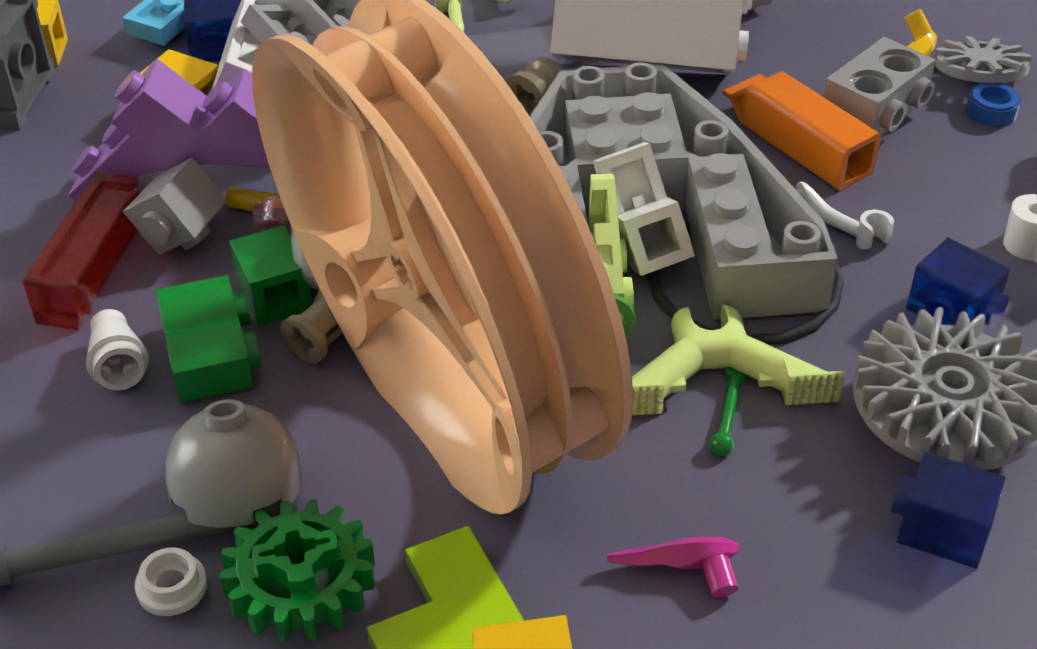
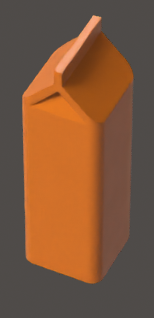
[723,71,882,191]

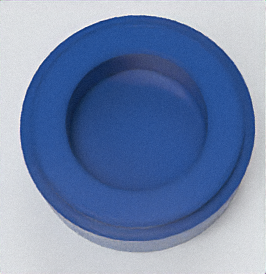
[966,83,1021,127]

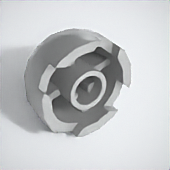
[165,399,302,528]

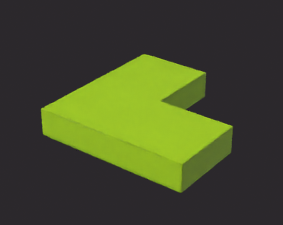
[367,526,524,649]

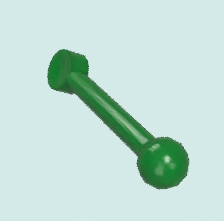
[709,367,749,457]

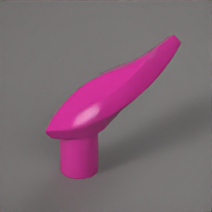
[607,537,740,598]

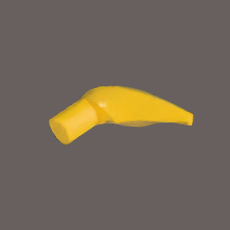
[904,9,937,56]

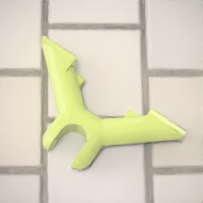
[632,304,845,416]

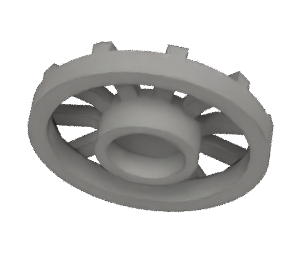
[935,36,1031,83]

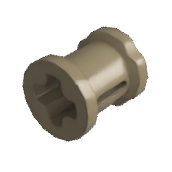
[280,290,343,364]

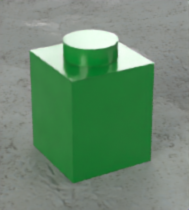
[229,225,312,327]

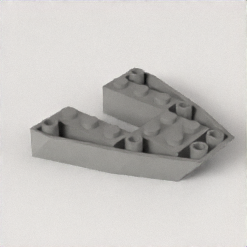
[529,62,838,320]

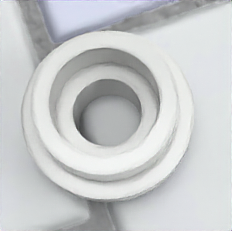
[135,547,207,616]

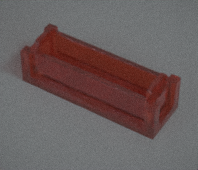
[22,171,140,331]

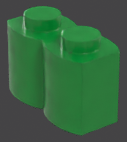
[156,275,262,403]

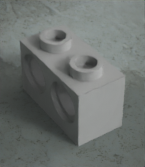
[823,37,936,136]

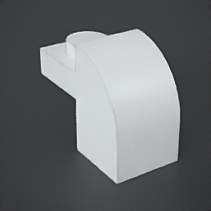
[593,142,695,276]

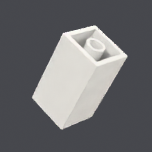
[550,0,753,74]

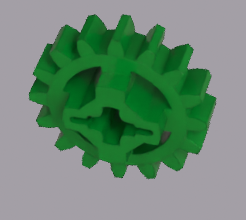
[220,499,375,643]

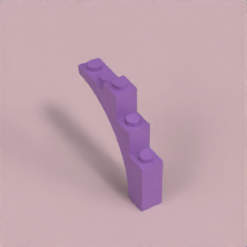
[68,59,270,208]

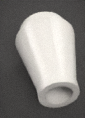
[86,309,149,390]

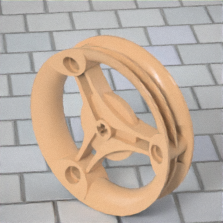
[252,0,633,515]

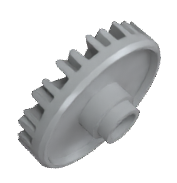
[853,307,1037,472]

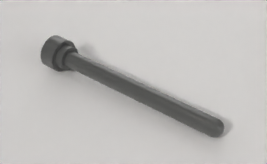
[0,499,298,587]

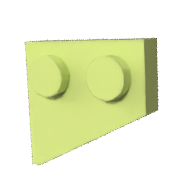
[589,174,634,321]

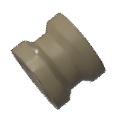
[506,57,563,116]

